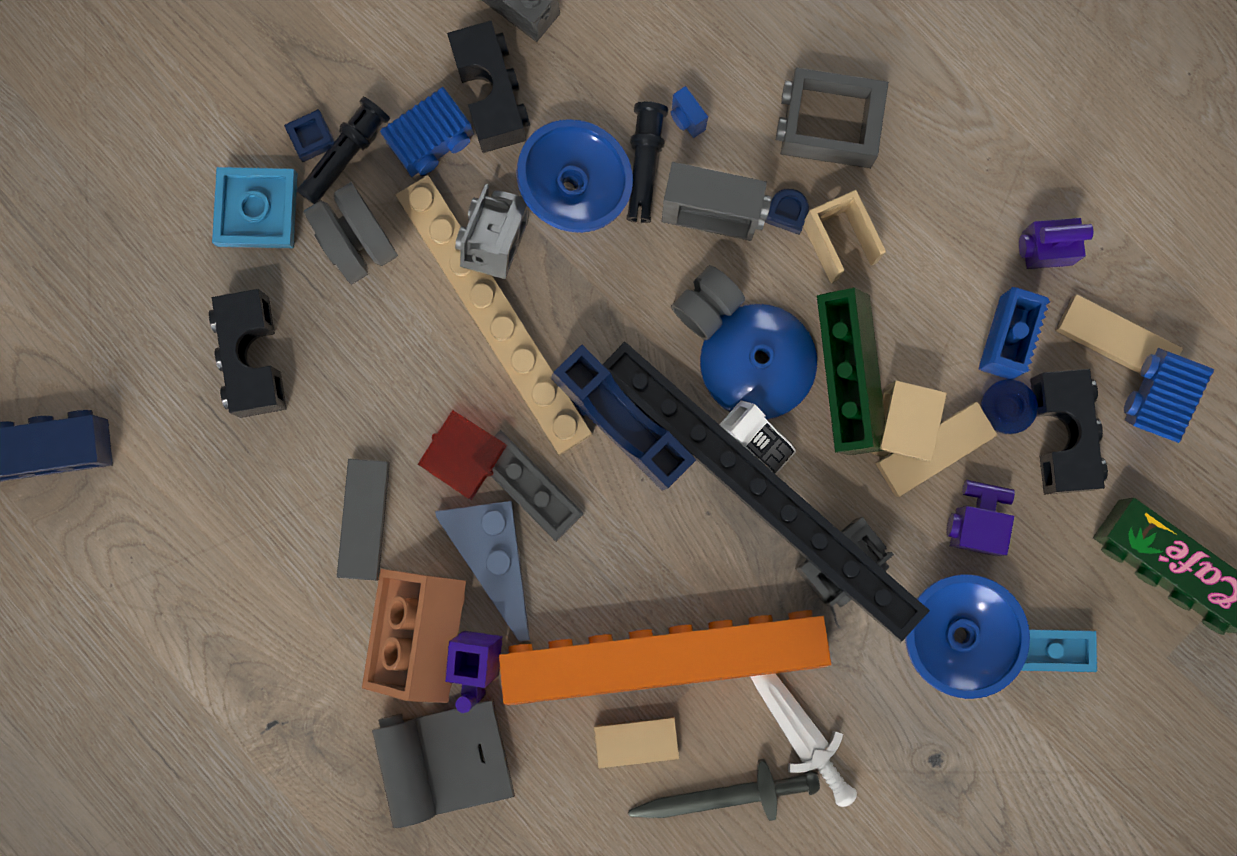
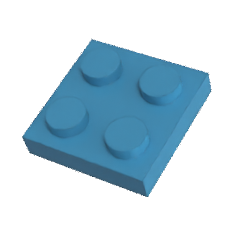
[212,167,298,248]

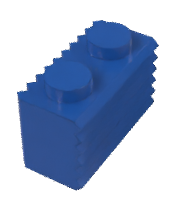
[380,87,474,177]
[978,287,1050,380]
[1124,348,1214,443]

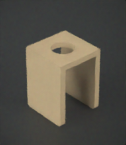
[803,190,886,284]
[871,381,947,461]

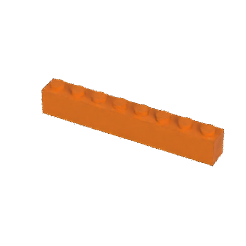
[499,610,831,706]

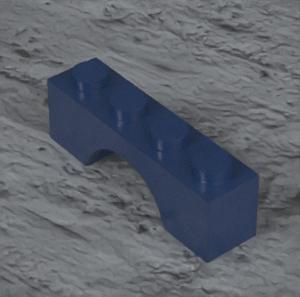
[551,344,696,491]

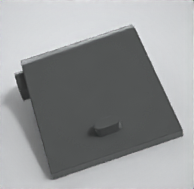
[372,700,515,828]

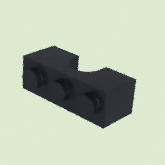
[447,20,530,153]
[209,289,287,418]
[1030,369,1108,495]

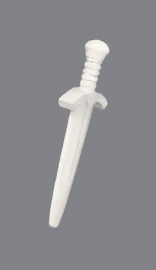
[750,674,857,807]

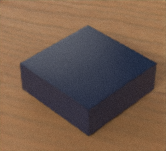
[284,109,335,162]

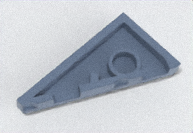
[435,501,530,641]

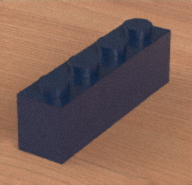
[0,410,113,482]

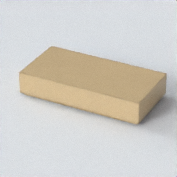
[594,716,679,768]

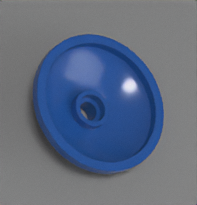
[516,119,633,233]
[700,304,817,420]
[905,575,1030,699]

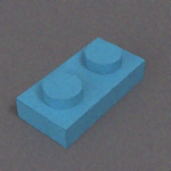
[1021,629,1097,672]

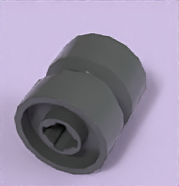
[671,265,745,340]

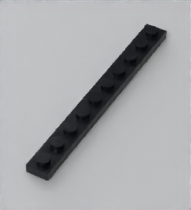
[602,341,930,643]

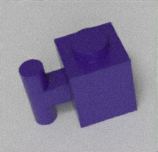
[1019,218,1094,269]
[946,480,1015,556]
[445,631,503,713]

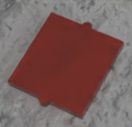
[418,410,507,500]

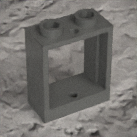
[775,68,889,169]
[661,162,772,241]

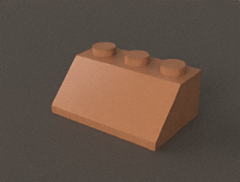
[362,569,466,703]

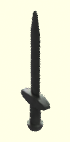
[628,759,820,821]

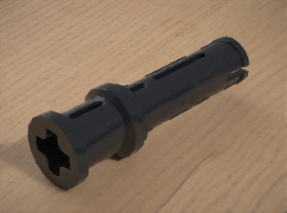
[296,96,391,204]
[626,101,668,223]

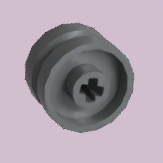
[303,181,398,285]

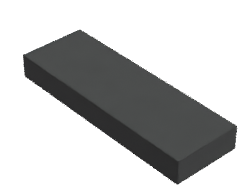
[472,430,584,542]
[336,459,390,581]

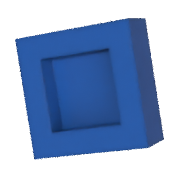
[670,86,708,138]

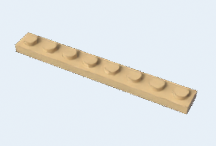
[396,175,592,456]

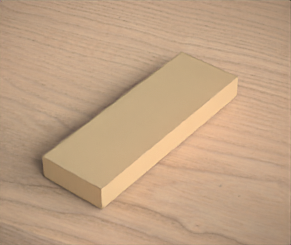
[1055,294,1183,374]
[875,402,998,497]

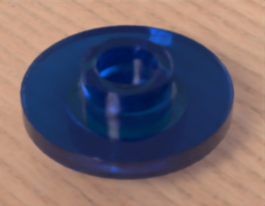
[981,379,1038,435]

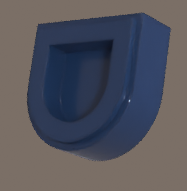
[765,189,809,235]

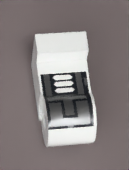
[719,400,796,474]

